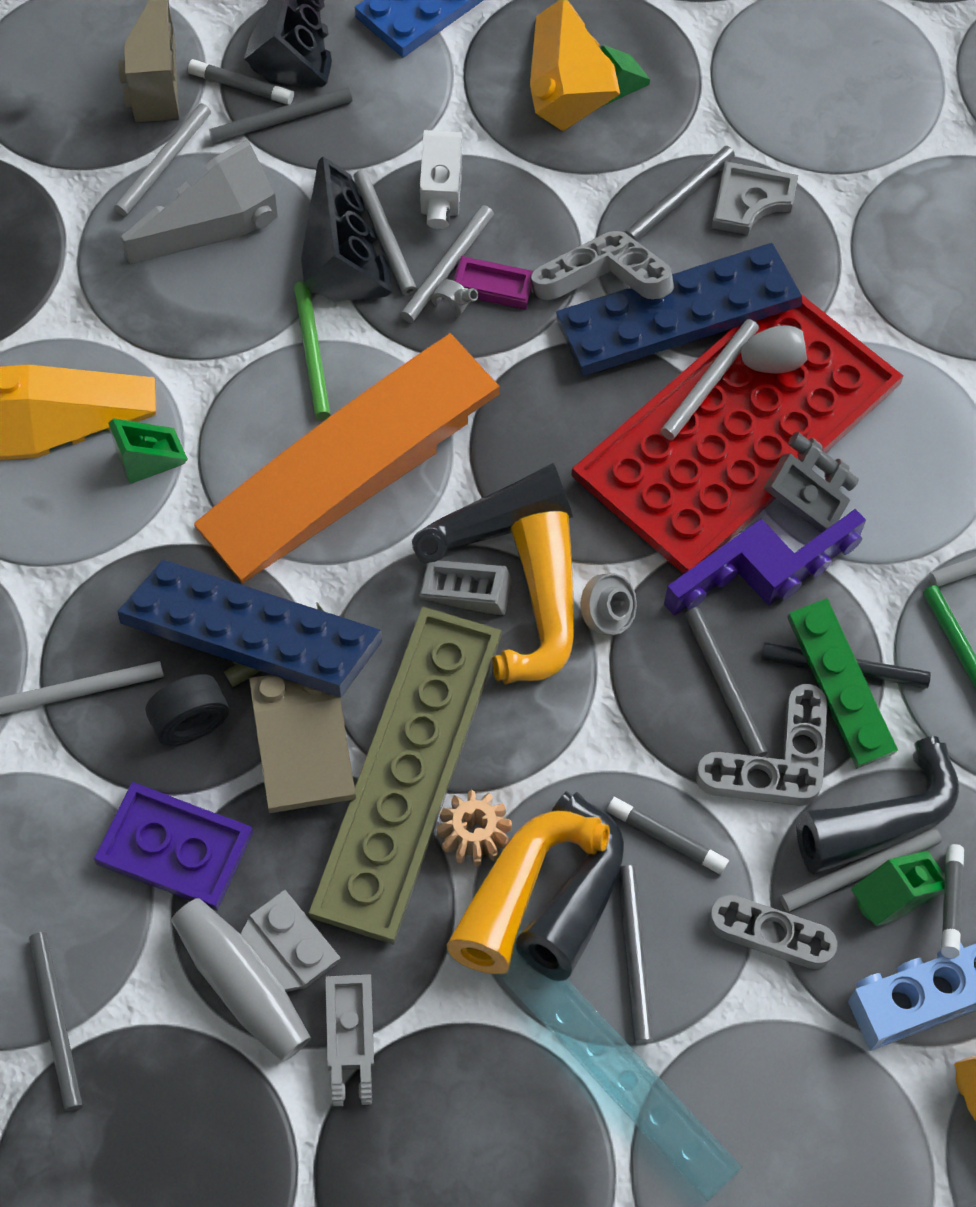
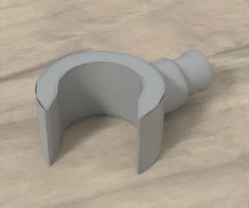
[431,279,478,317]

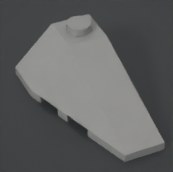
[121,140,278,264]

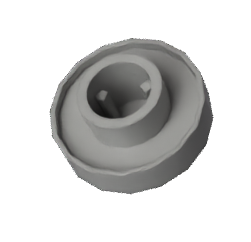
[580,573,637,635]

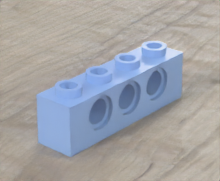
[848,943,976,1051]

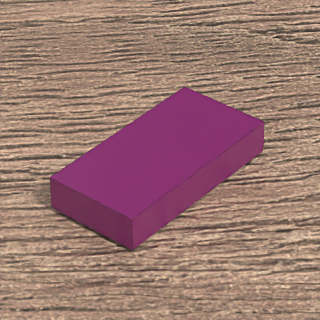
[454,256,533,310]

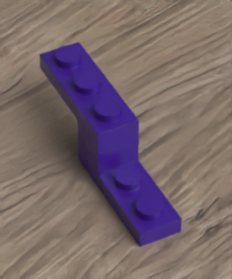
[664,509,866,616]

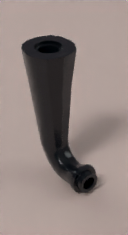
[411,463,573,564]
[796,736,959,874]
[516,791,624,982]

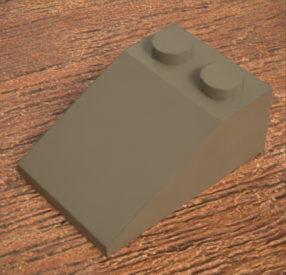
[118,0,179,122]
[249,675,356,813]

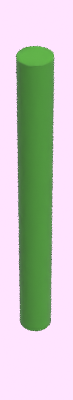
[294,281,331,420]

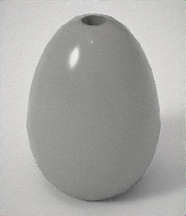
[741,325,807,374]

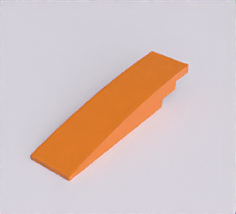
[194,333,500,584]

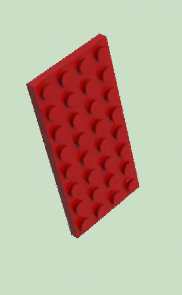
[571,294,903,574]

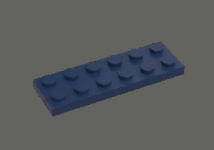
[556,243,802,377]
[117,560,382,698]

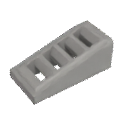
[419,560,513,615]

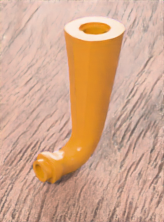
[492,511,574,684]
[446,811,610,974]

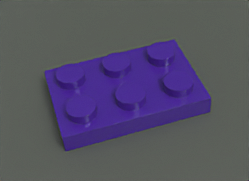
[94,782,253,911]

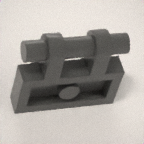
[763,432,859,533]

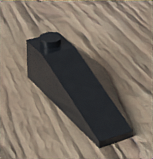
[244,0,332,87]
[301,156,392,302]

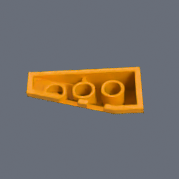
[530,0,620,131]
[0,364,156,461]

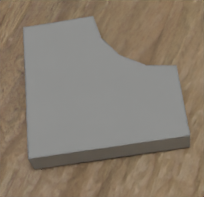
[711,161,799,235]

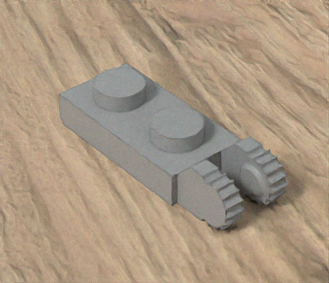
[326,974,375,1106]

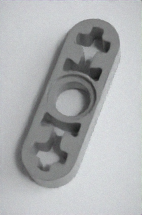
[709,895,837,969]

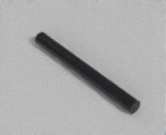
[761,642,931,688]

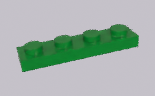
[787,598,898,769]

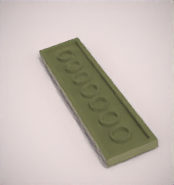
[309,607,502,945]

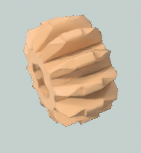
[437,789,512,867]

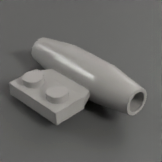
[171,890,340,1062]

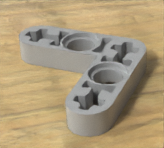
[531,231,674,300]
[696,684,827,806]

